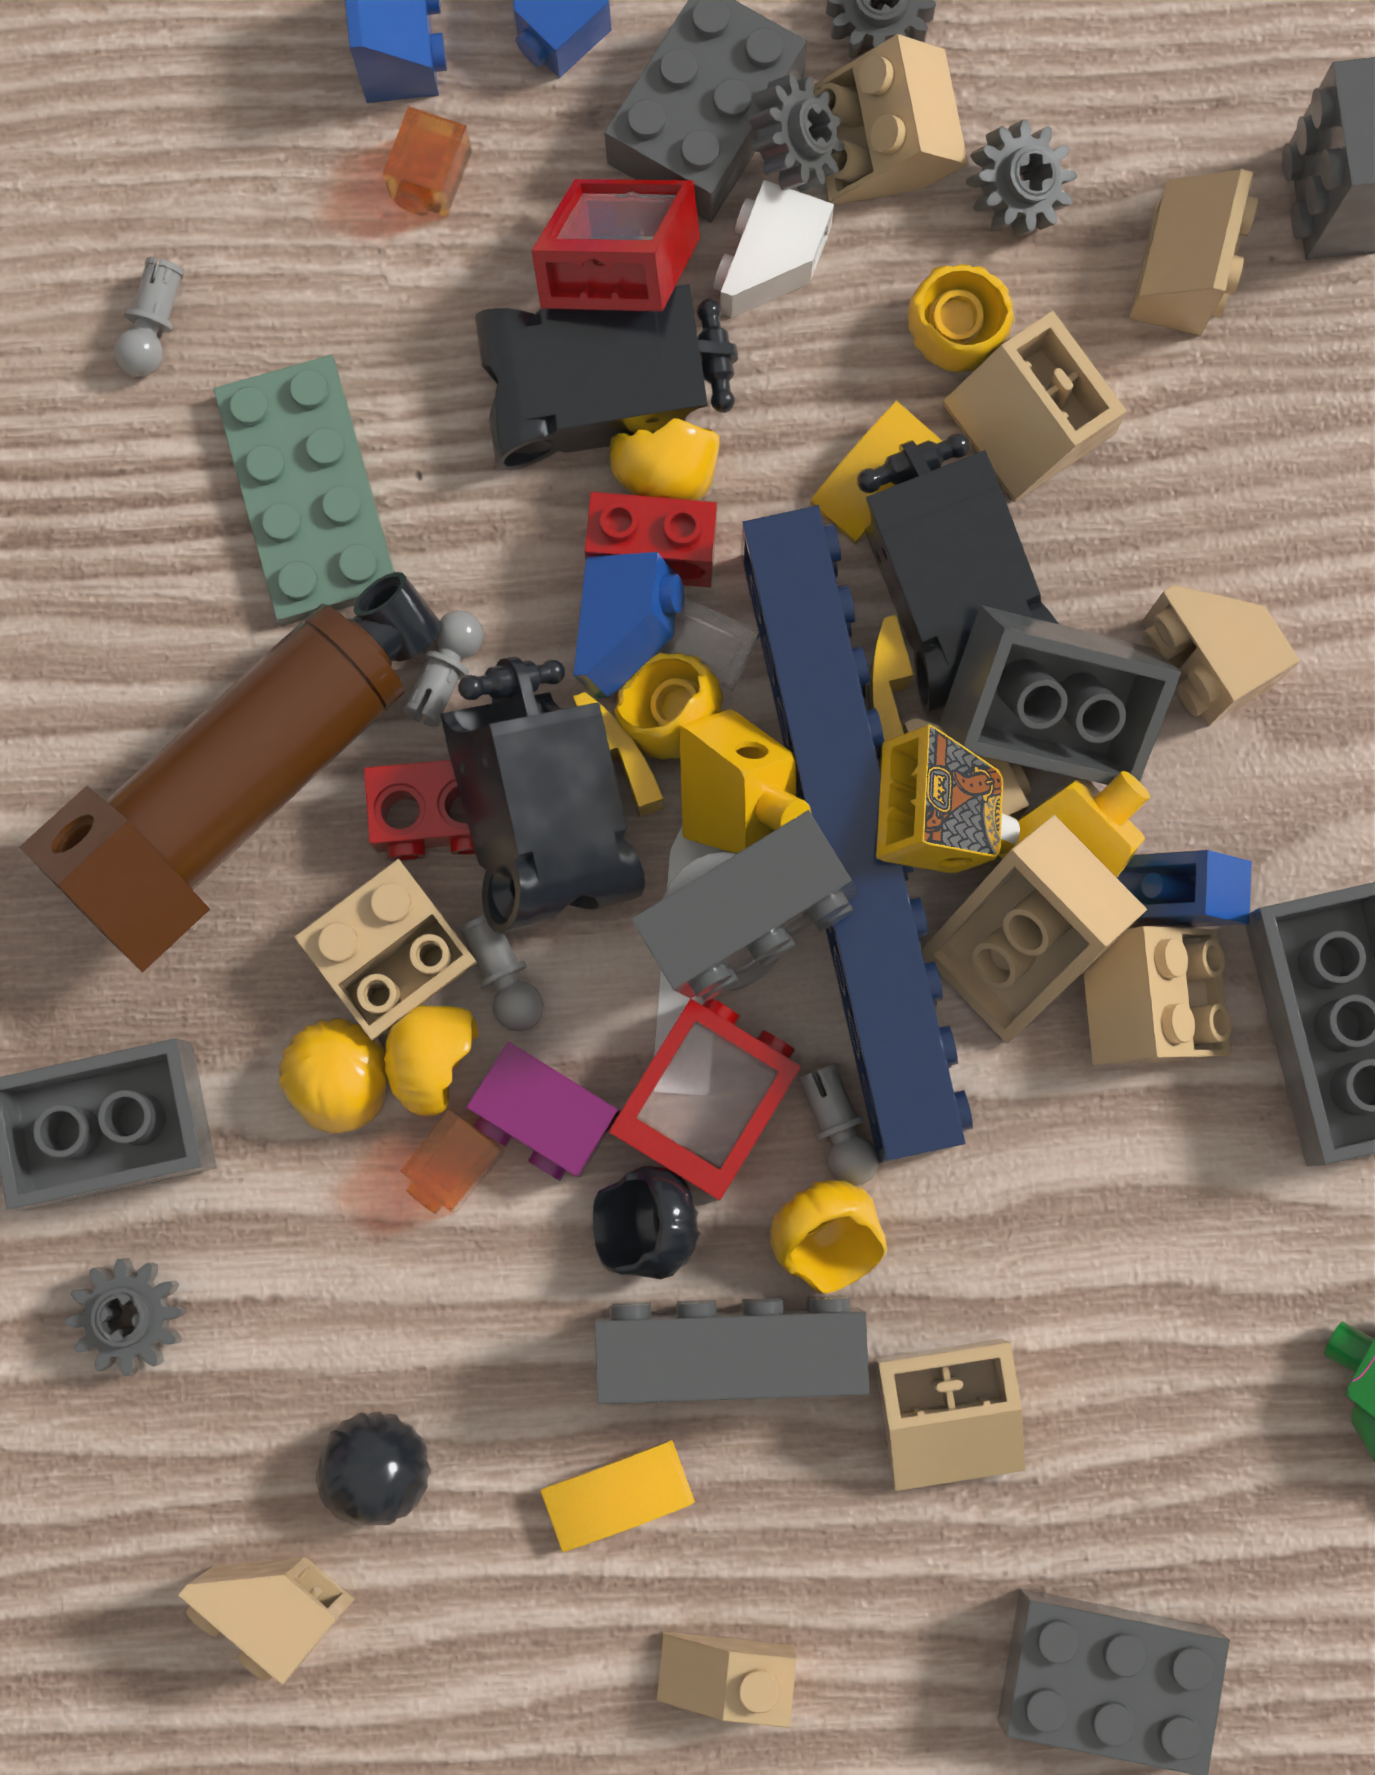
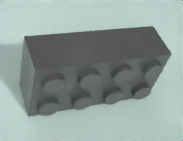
[1245,882,1375,1166]
[595,1295,870,1404]

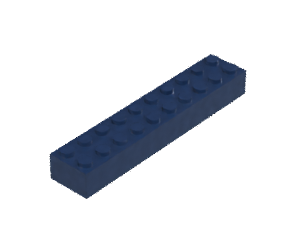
[741,505,973,1164]

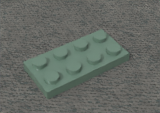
[213,354,395,626]

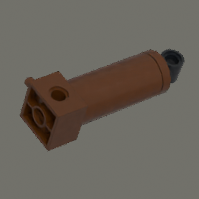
[19,572,442,973]

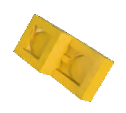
[810,400,942,544]
[868,615,914,760]
[573,692,664,817]
[540,1440,695,1553]

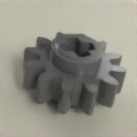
[826,0,936,58]
[748,74,844,192]
[966,119,1077,237]
[65,1258,187,1376]

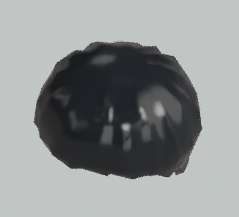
[593,1166,701,1280]
[316,1411,431,1526]

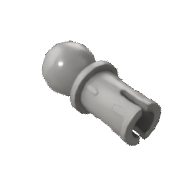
[114,257,185,377]
[401,610,484,727]
[459,915,544,1032]
[798,1063,879,1186]

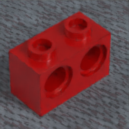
[584,492,717,588]
[364,760,476,861]

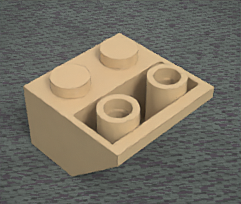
[813,34,968,205]
[1129,169,1258,336]
[943,311,1127,503]
[1141,585,1300,726]
[295,859,477,1041]
[1083,926,1232,1065]
[873,1338,1025,1491]
[178,1557,355,1685]

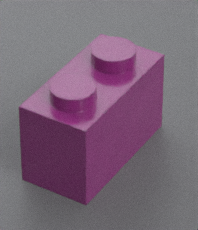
[466,1041,620,1181]

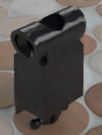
[475,284,738,470]
[857,433,1059,714]
[440,657,645,933]

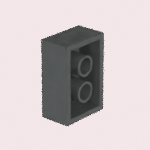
[604,0,807,223]
[1282,57,1375,260]
[939,605,1181,785]
[631,810,860,1001]
[0,1038,217,1210]
[997,1588,1230,1775]

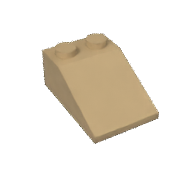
[921,815,1147,1044]

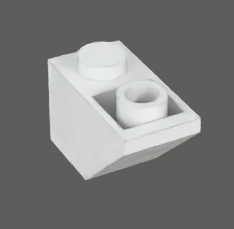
[713,180,834,318]

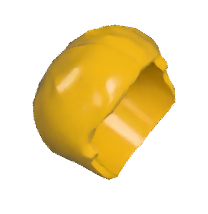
[907,264,1015,373]
[610,418,720,501]
[614,652,724,760]
[384,1004,479,1116]
[279,1018,388,1134]
[770,1180,887,1294]

